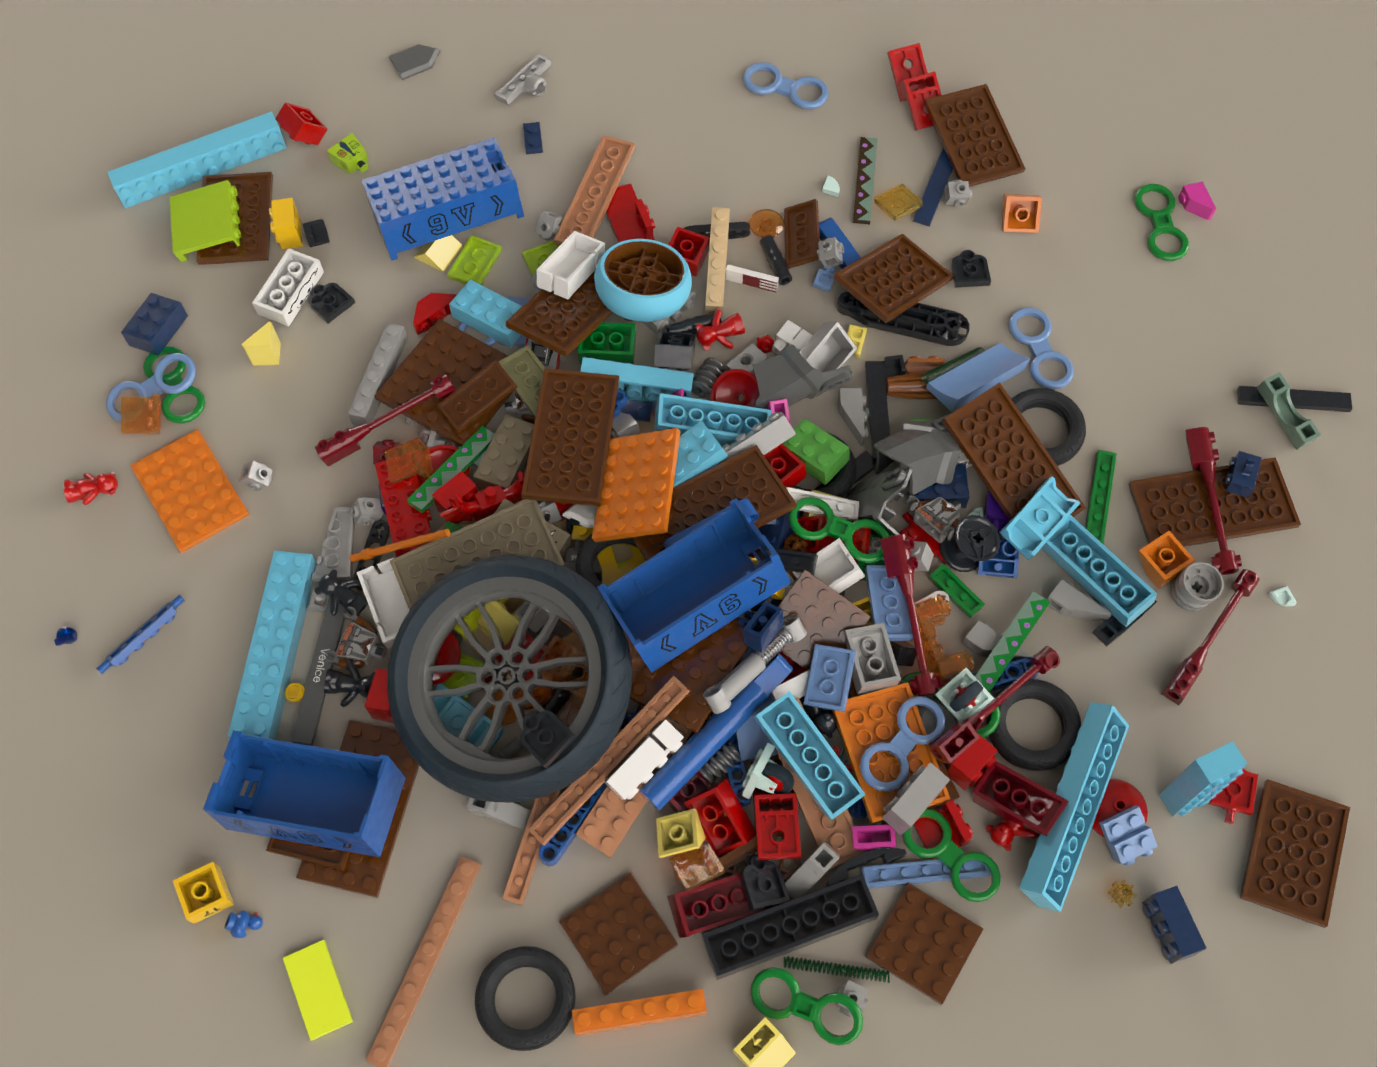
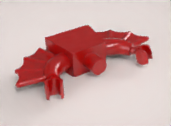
[439,471,525,523]

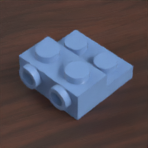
[1100,805,1158,865]

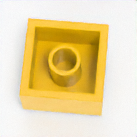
[269,198,303,250]
[173,862,234,924]

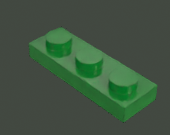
[929,564,985,619]

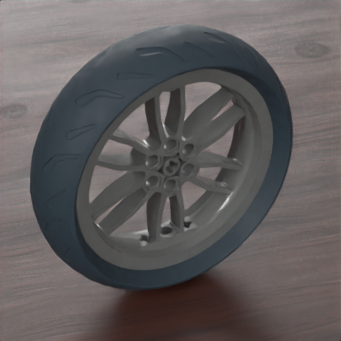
[387,555,632,803]

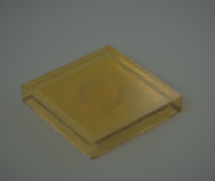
[874,184,923,221]

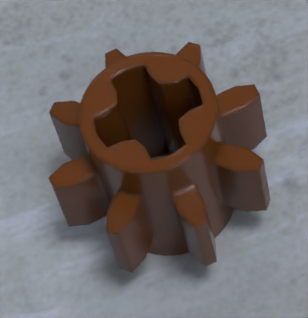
[782,534,808,552]

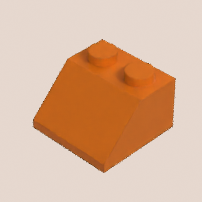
[1002,194,1042,233]
[1138,531,1195,589]

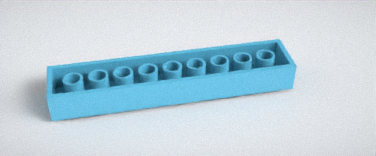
[107,111,287,209]
[228,551,317,740]
[1020,702,1129,912]

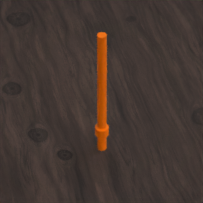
[349,529,450,562]

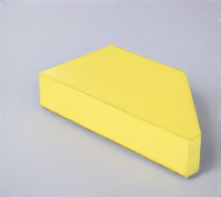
[847,324,867,359]

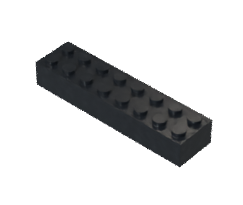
[702,874,879,980]

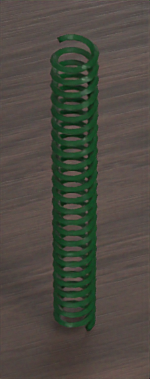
[922,347,985,384]
[784,956,890,983]

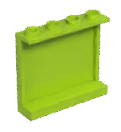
[169,180,241,262]

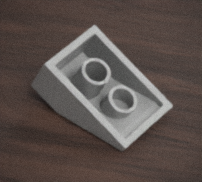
[844,623,901,695]

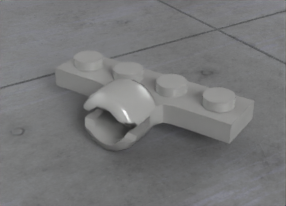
[495,54,552,105]

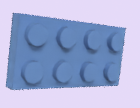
[865,565,914,641]

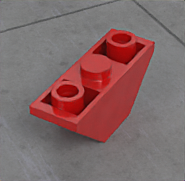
[413,293,457,335]

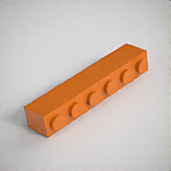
[572,989,707,1036]

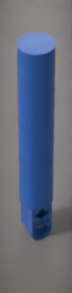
[639,653,793,811]

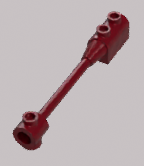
[315,374,456,467]
[1185,427,1242,575]
[880,534,942,696]
[1161,569,1260,705]
[930,646,1060,763]

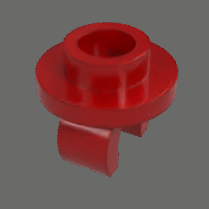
[756,335,774,353]

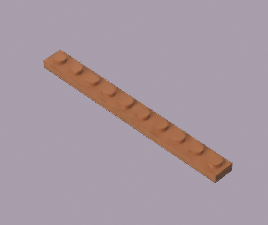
[528,676,690,845]
[502,701,582,906]
[365,856,481,1067]

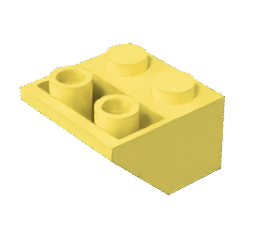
[477,600,521,645]
[733,1017,796,1067]

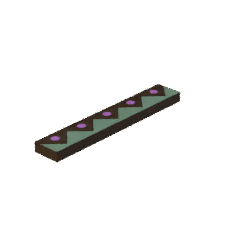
[853,137,878,225]

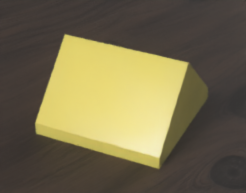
[414,235,463,272]
[241,321,281,366]
[656,808,706,858]

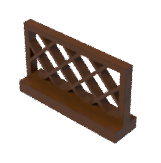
[705,832,802,881]

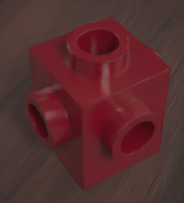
[373,439,403,464]

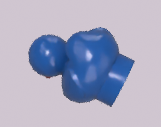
[224,910,263,938]

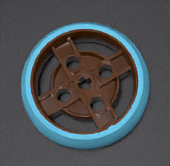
[594,239,692,322]

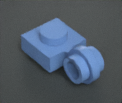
[813,266,836,292]

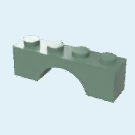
[1257,372,1321,450]

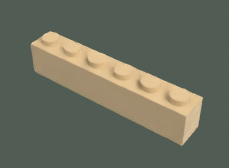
[705,207,730,315]

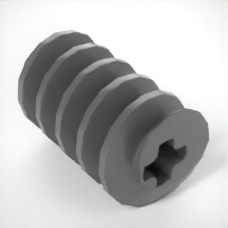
[691,358,726,397]
[698,740,741,783]

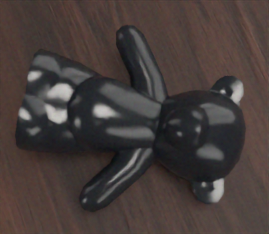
[315,569,368,616]
[324,660,375,707]
[799,696,836,739]

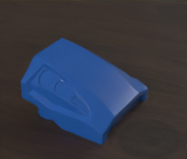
[977,538,1019,578]

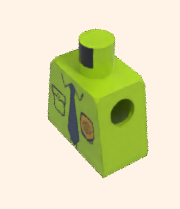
[327,133,369,174]

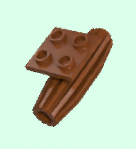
[886,356,945,399]

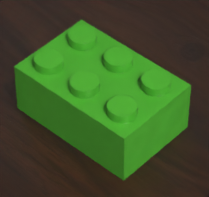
[782,418,850,485]

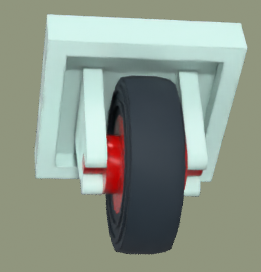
[935,668,994,721]
[742,743,794,799]

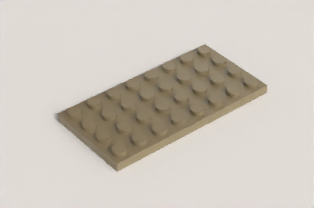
[390,499,566,611]

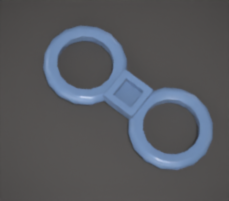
[743,62,829,109]
[1009,307,1074,389]
[106,353,196,422]
[860,696,945,792]

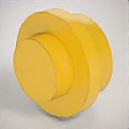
[285,683,305,703]

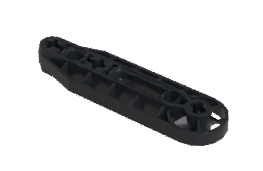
[837,292,970,346]

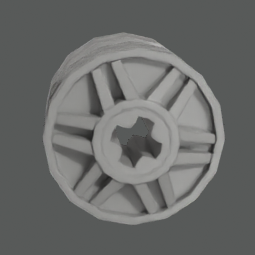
[1171,562,1224,612]

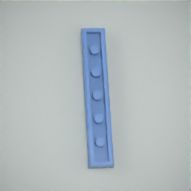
[861,854,991,889]

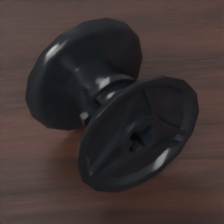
[940,515,1000,572]

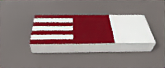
[726,265,779,292]

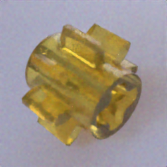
[1108,880,1137,908]

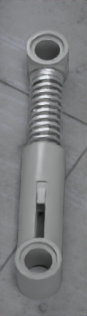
[703,614,807,714]

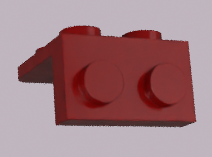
[914,800,973,859]

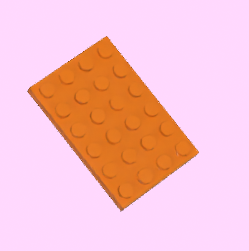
[592,428,681,542]
[130,429,250,553]
[832,682,950,824]

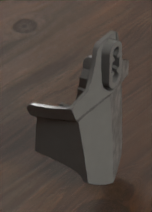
[752,345,853,409]
[873,413,961,495]
[844,461,913,536]

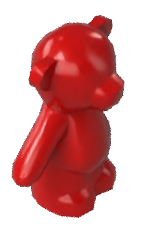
[696,309,745,351]
[63,472,118,505]
[986,817,1038,851]

